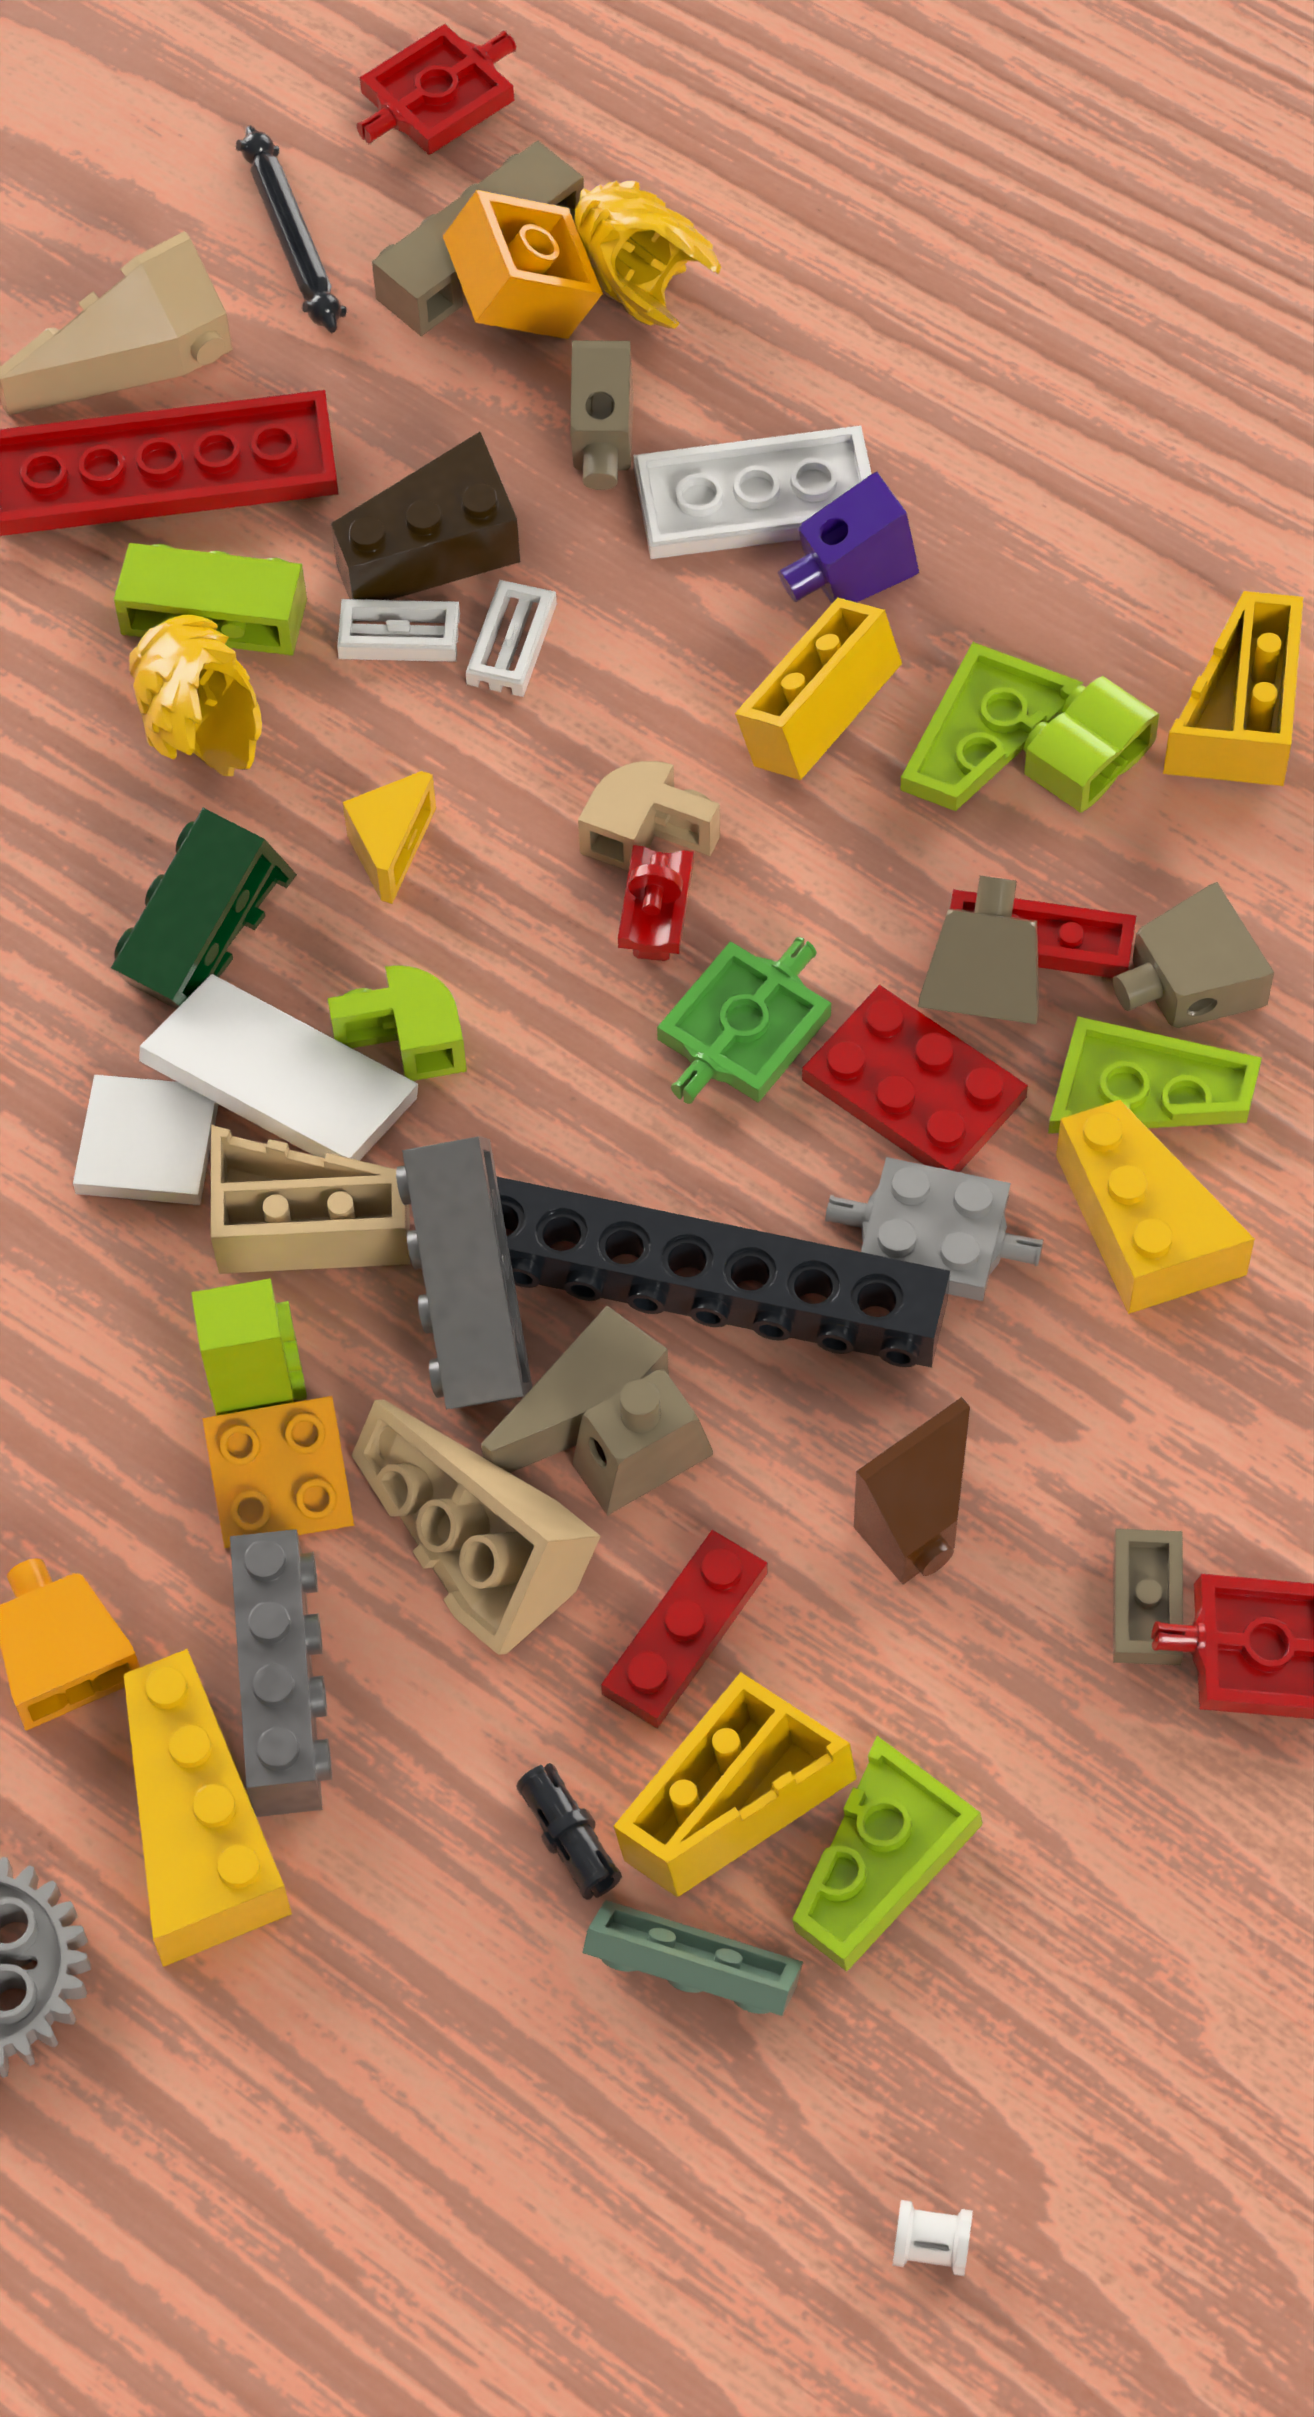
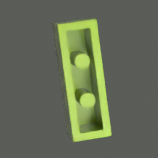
[114,543,307,656]
[191,1278,307,1416]

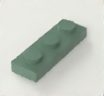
[582,1900,803,2016]

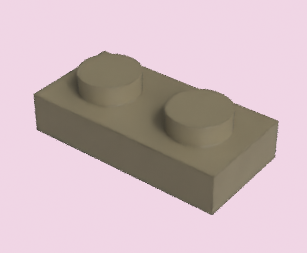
[1113,1529,1183,1665]

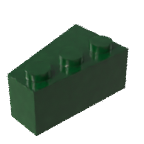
[111,808,297,1009]

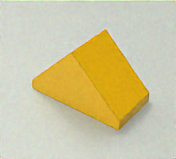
[342,771,436,904]

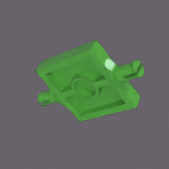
[657,937,831,1104]

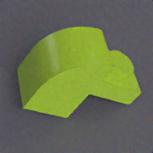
[327,965,467,1081]

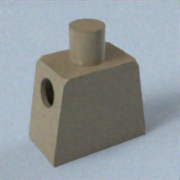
[570,341,633,490]
[918,876,1039,1024]
[1113,882,1274,1028]
[573,1369,713,1516]

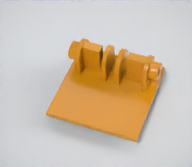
[202,1396,354,1548]

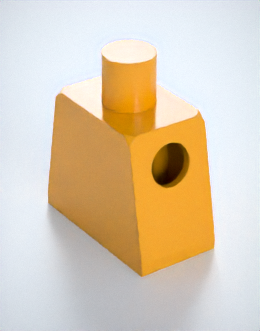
[0,1558,140,1731]

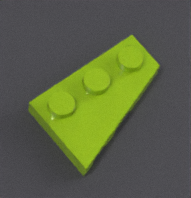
[900,642,1083,811]

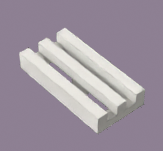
[466,580,557,697]
[337,599,460,662]

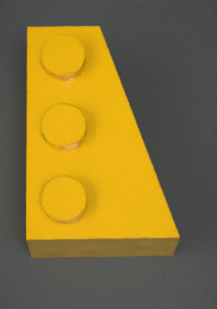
[1163,591,1304,786]
[1056,1100,1255,1314]
[613,1672,857,1898]

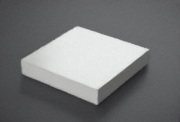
[73,1075,219,1205]

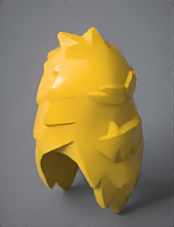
[574,181,722,329]
[129,615,262,776]

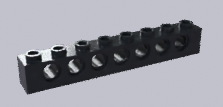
[496,1176,950,1368]

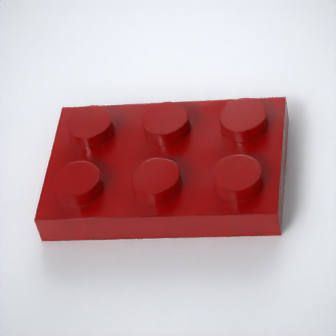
[802,984,1028,1172]

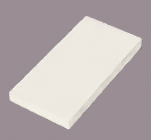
[633,426,872,559]
[139,974,418,1161]

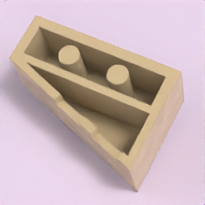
[211,1125,411,1274]

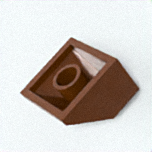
[853,1397,970,1584]

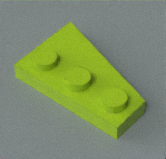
[1048,1016,1262,1134]
[792,1736,983,1972]

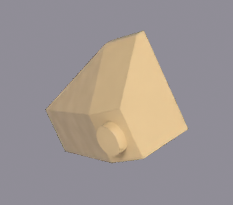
[0,231,232,415]
[351,1399,601,1655]

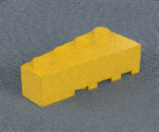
[124,1649,292,1967]

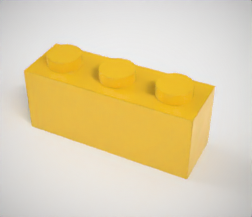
[735,598,902,780]

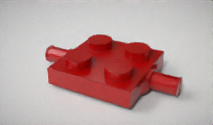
[356,23,516,155]
[1151,1573,1314,1719]

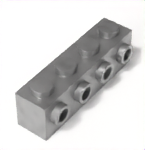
[396,1136,532,1409]
[230,1529,332,1817]

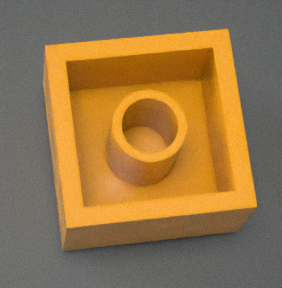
[443,190,603,339]

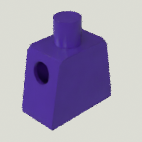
[778,471,920,603]

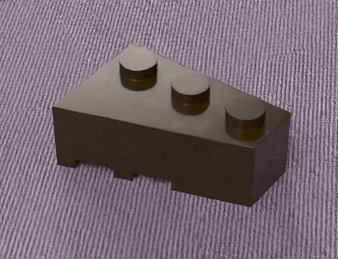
[331,431,520,600]

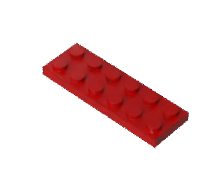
[0,390,339,536]

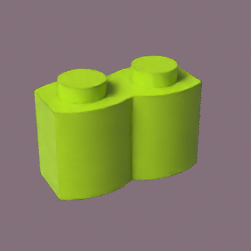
[1024,676,1159,813]

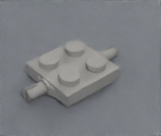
[825,1157,1044,1301]

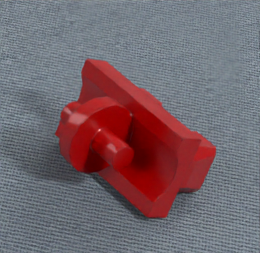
[618,845,694,961]

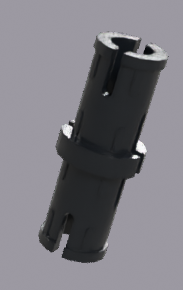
[516,1763,622,1900]

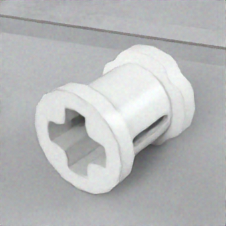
[892,2200,973,2276]

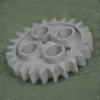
[0,1857,91,2078]

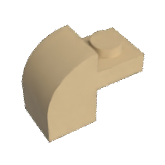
[578,761,720,871]

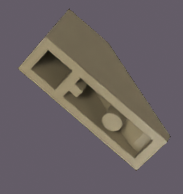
[481,1306,669,1473]

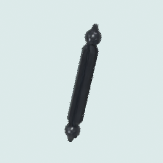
[236,126,347,333]

